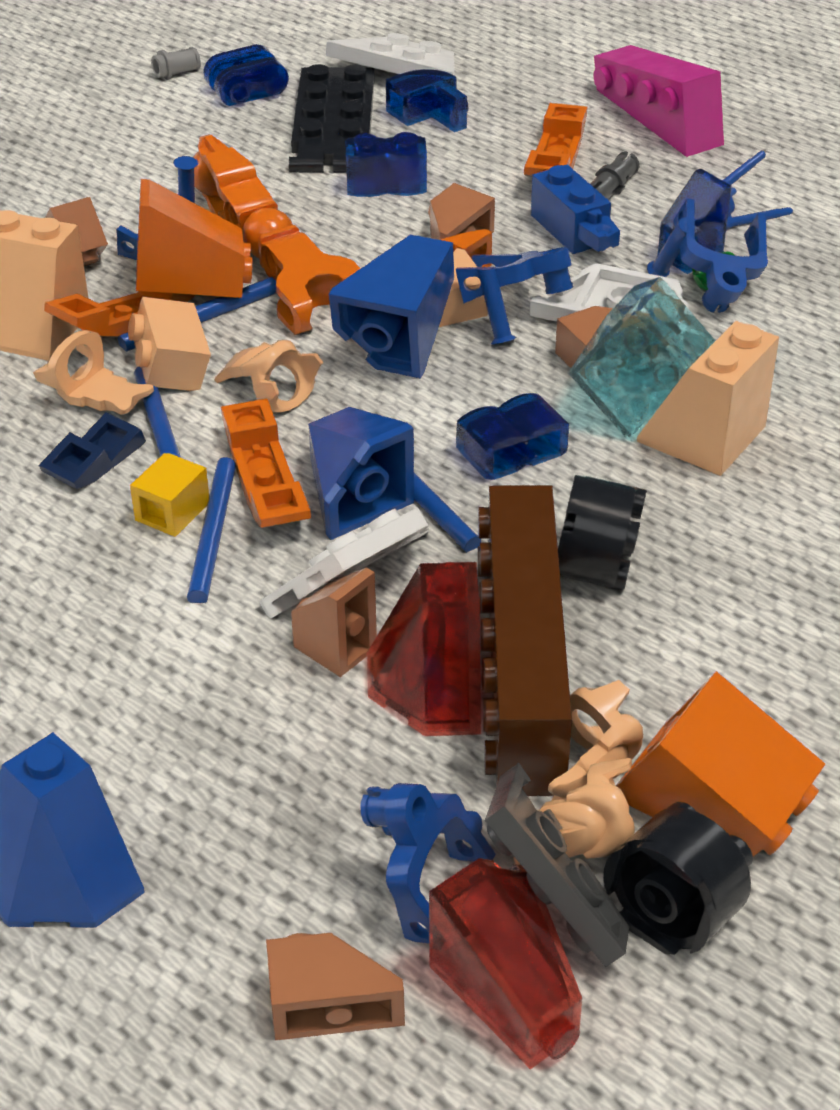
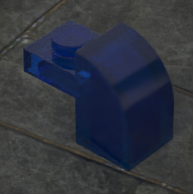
[385,69,469,133]

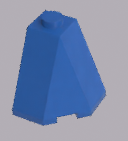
[329,234,454,379]
[308,407,414,540]
[0,732,145,928]

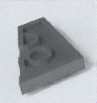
[484,763,629,967]

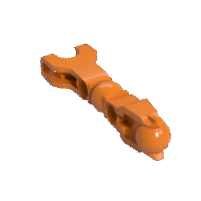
[193,134,360,335]

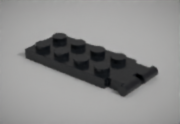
[289,64,375,173]

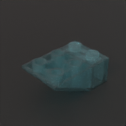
[568,276,716,442]

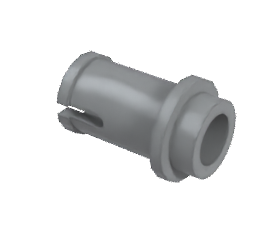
[151,47,201,80]

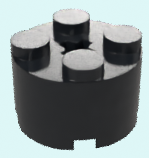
[558,475,647,591]
[603,802,753,955]

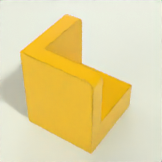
[130,453,209,537]

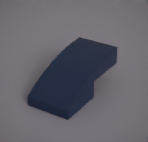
[39,412,146,489]

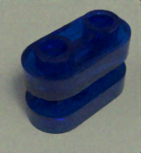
[203,44,289,106]

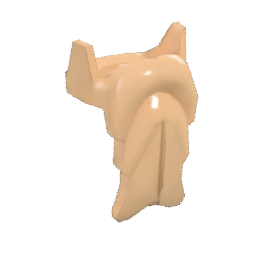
[33,330,154,415]
[214,340,323,414]
[548,680,644,801]
[513,758,646,869]

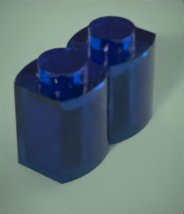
[345,132,427,197]
[456,393,569,480]

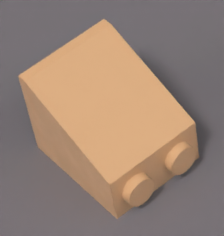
[0,210,89,361]
[637,321,779,476]

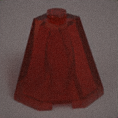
[367,562,481,736]
[429,858,582,1070]

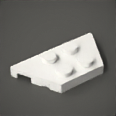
[325,33,455,87]
[530,263,698,350]
[259,507,429,619]

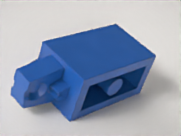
[531,164,620,254]

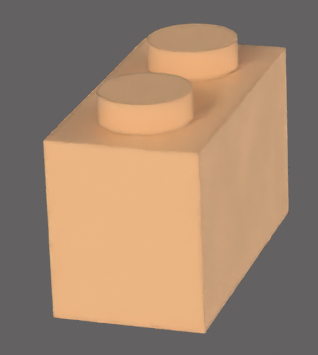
[128,297,211,391]

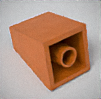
[136,179,253,298]
[616,671,825,857]

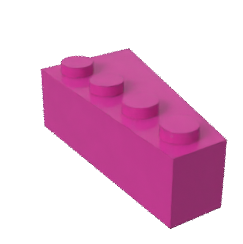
[593,45,724,157]

